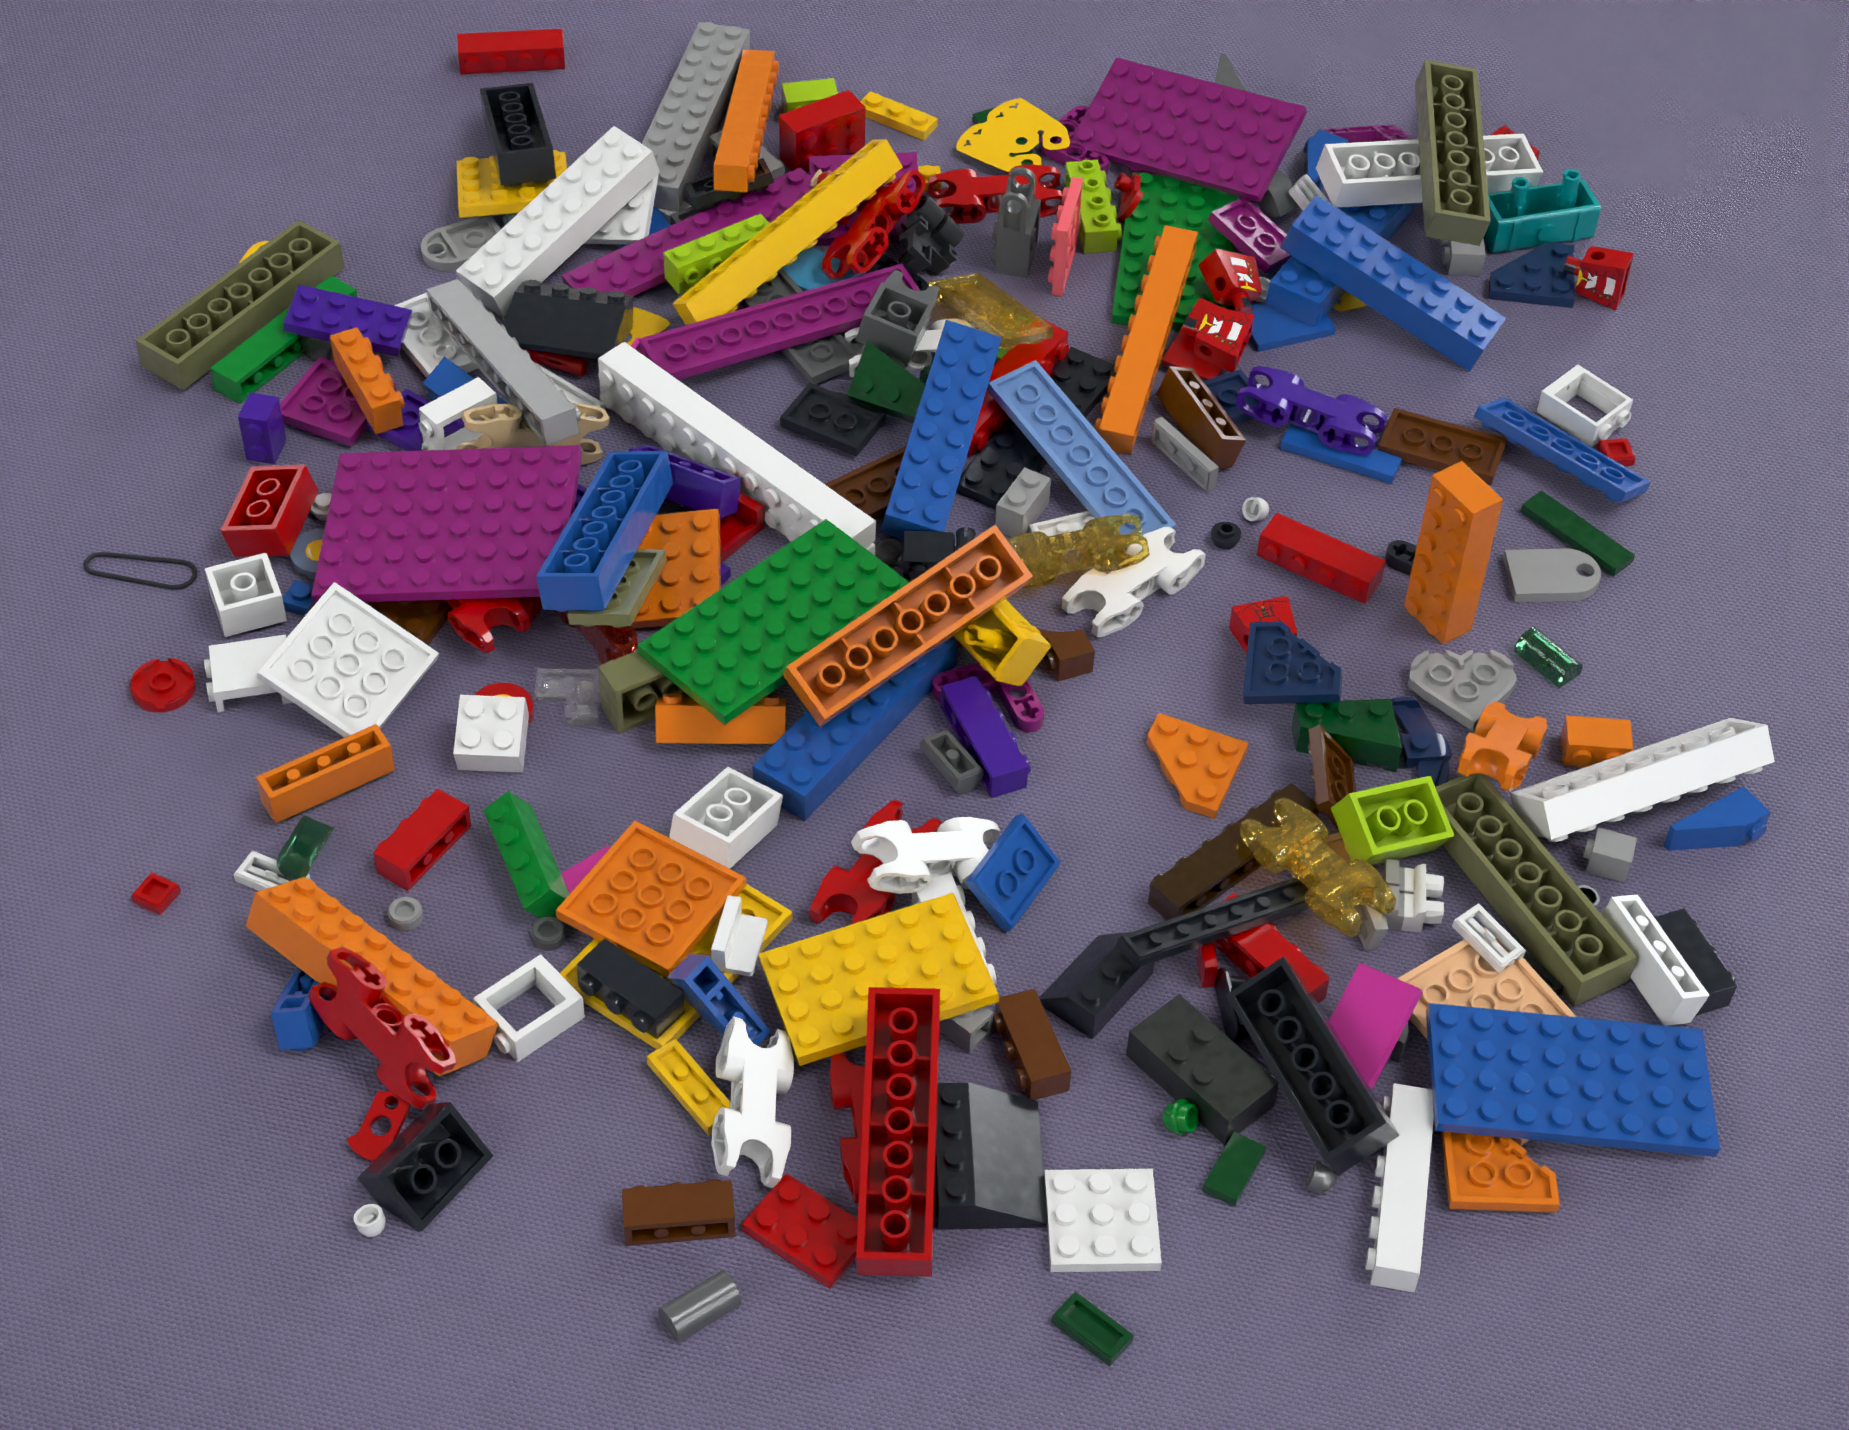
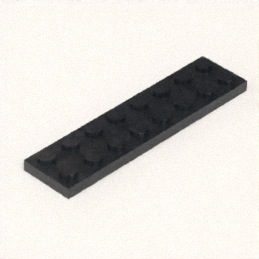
[956,347,1117,510]

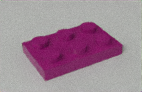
[1208,198,1292,273]

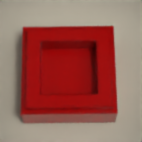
[1597,438,1636,466]
[131,872,181,915]
[1197,942,1218,988]

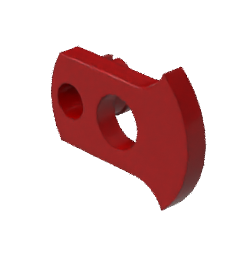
[1114,172,1144,222]
[346,1091,411,1162]

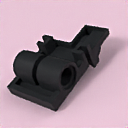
[898,194,964,276]

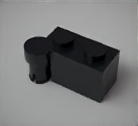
[903,527,976,580]

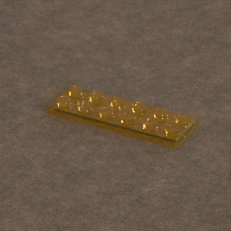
[928,273,1053,349]

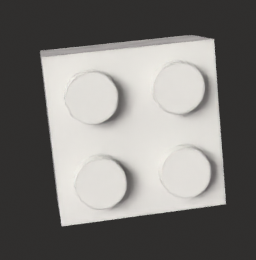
[205,553,287,637]
[453,695,529,773]

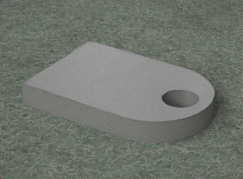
[421,215,501,272]
[1503,548,1601,602]

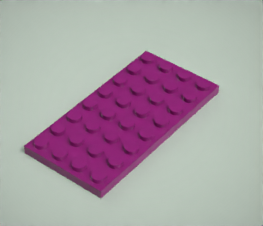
[1072,57,1307,202]

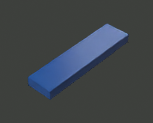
[1280,424,1402,484]

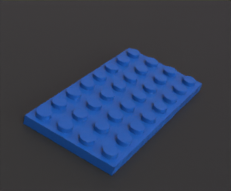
[1426,1003,1720,1157]

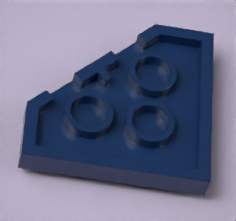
[1489,242,1575,308]
[1243,621,1342,704]

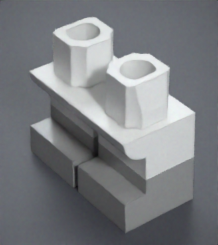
[1381,859,1444,932]

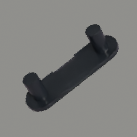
[1215,967,1251,1043]

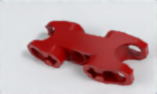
[927,164,1064,224]
[822,170,925,280]
[444,597,531,654]
[809,799,942,924]
[309,947,456,1109]
[830,1052,865,1203]

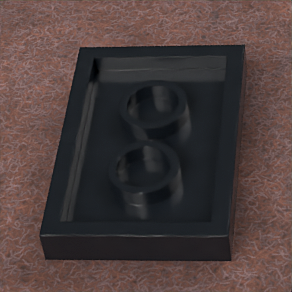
[685,158,774,209]
[780,382,886,457]

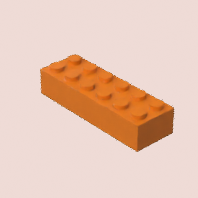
[1404,461,1503,644]

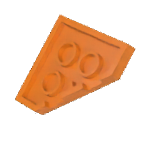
[1146,713,1249,819]
[1441,1131,1560,1213]

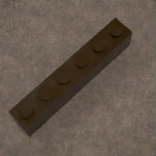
[1148,783,1319,920]

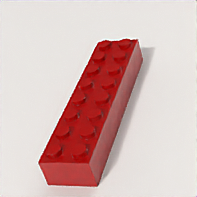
[856,987,941,1277]

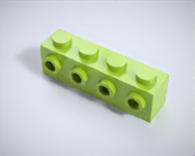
[1064,160,1122,254]
[663,213,770,294]

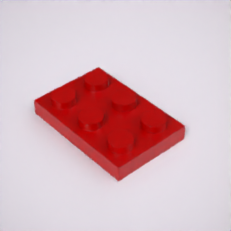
[742,1173,858,1289]

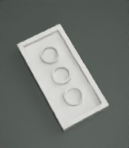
[394,293,478,378]

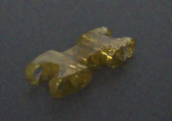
[1006,514,1150,589]
[1240,797,1396,937]

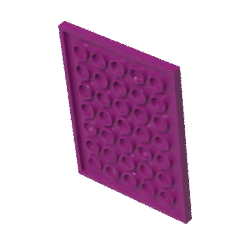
[312,445,582,604]

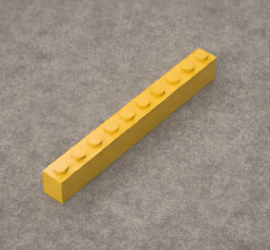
[672,139,903,325]

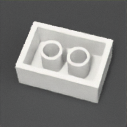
[669,767,783,869]

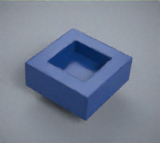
[282,580,314,616]

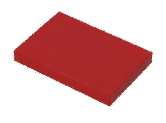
[1162,298,1228,381]

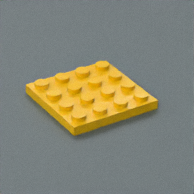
[457,150,567,218]

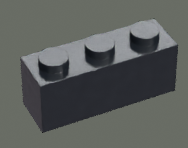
[1654,908,1737,1016]
[577,939,685,1039]

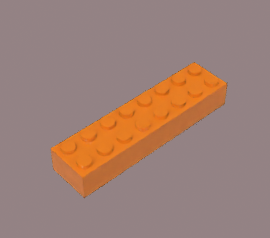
[783,524,1033,727]
[245,877,499,1077]

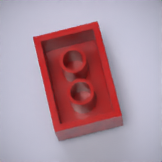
[779,90,866,172]
[220,465,319,557]

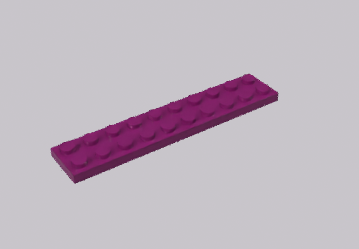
[562,167,814,296]
[639,264,920,380]

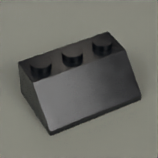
[1039,932,1154,1039]
[357,1102,494,1232]

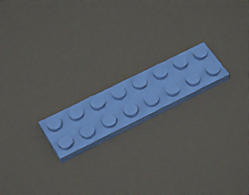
[987,360,1176,554]

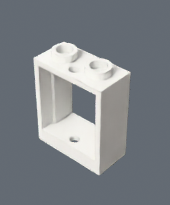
[1537,365,1633,447]
[419,377,497,451]
[473,954,585,1062]

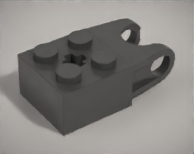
[991,167,1041,278]
[856,270,939,363]

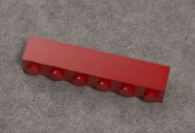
[967,318,1069,458]

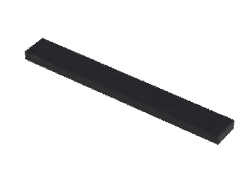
[1116,865,1350,968]

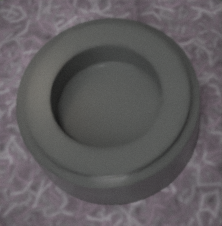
[531,916,566,951]

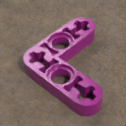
[1040,106,1109,175]
[1324,125,1412,143]
[932,663,1044,733]

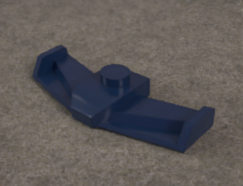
[1391,696,1452,787]

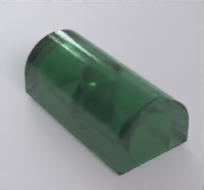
[1514,627,1583,688]
[277,815,334,880]

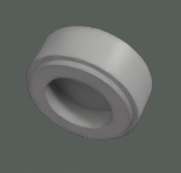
[388,897,423,931]

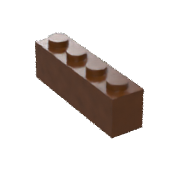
[1156,366,1246,468]

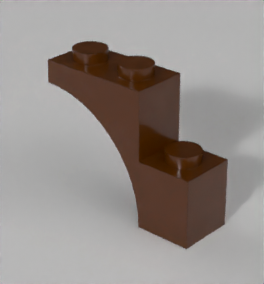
[1037,628,1095,682]

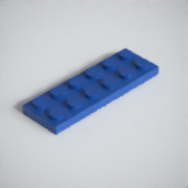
[1474,397,1651,503]

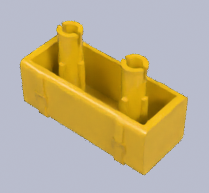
[953,600,1051,686]

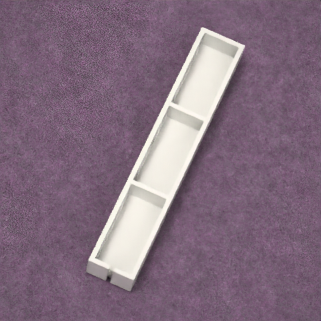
[598,342,876,556]

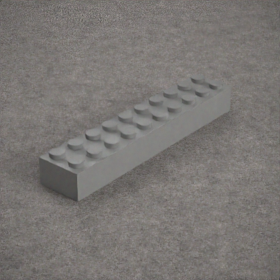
[642,22,750,212]

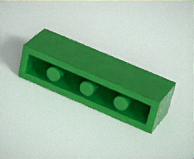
[483,791,569,918]

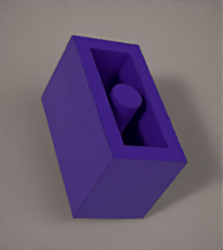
[238,392,286,465]

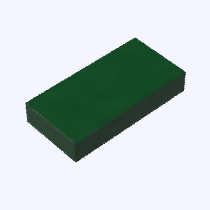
[1203,1132,1266,1207]
[1051,1291,1134,1367]

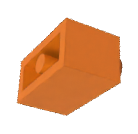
[1560,715,1633,767]

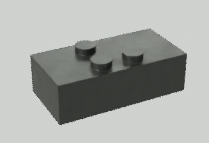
[1126,994,1279,1145]

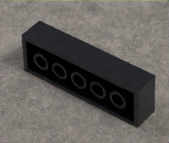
[480,83,556,187]
[1226,956,1400,1175]

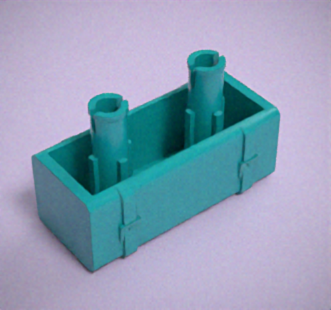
[1483,169,1601,253]

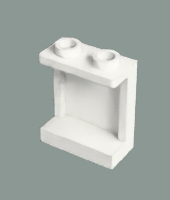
[204,635,293,713]

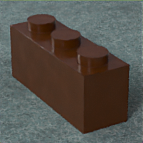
[993,988,1071,1100]
[622,1179,736,1246]

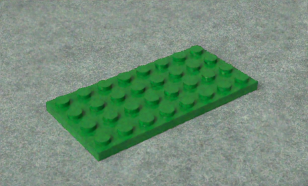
[1111,172,1238,331]
[638,519,910,725]

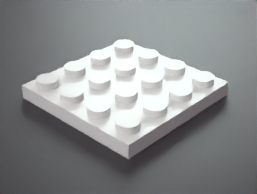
[257,582,439,737]

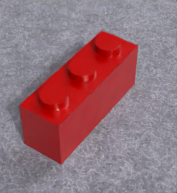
[373,788,472,891]

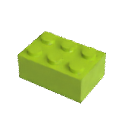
[1331,776,1455,869]

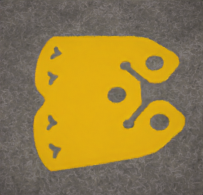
[956,98,1070,172]

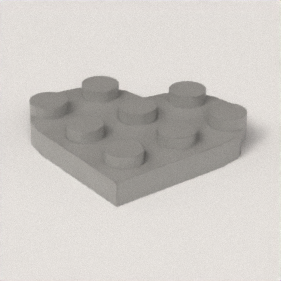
[1408,650,1517,731]

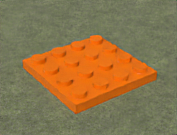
[596,509,721,632]
[556,820,746,977]

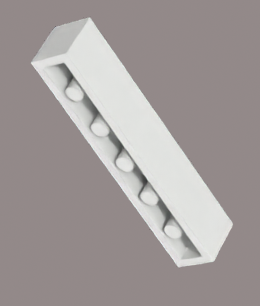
[1365,1083,1434,1292]

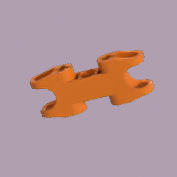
[1457,701,1547,792]

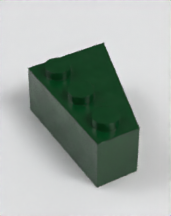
[847,341,925,423]
[1291,699,1402,772]

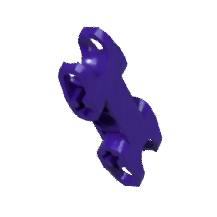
[1235,366,1387,455]

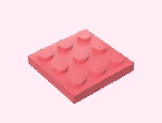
[1048,177,1083,297]

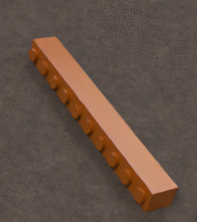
[714,49,779,192]
[1094,225,1198,455]

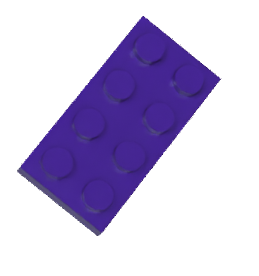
[283,285,412,357]

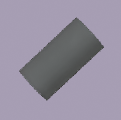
[920,729,984,794]
[658,1270,741,1343]

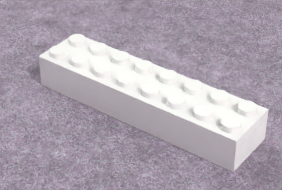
[456,126,660,318]
[1316,134,1543,208]
[1510,718,1775,842]

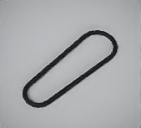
[83,552,198,589]

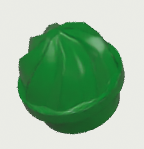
[1162,1099,1198,1135]

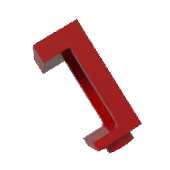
[720,492,765,563]

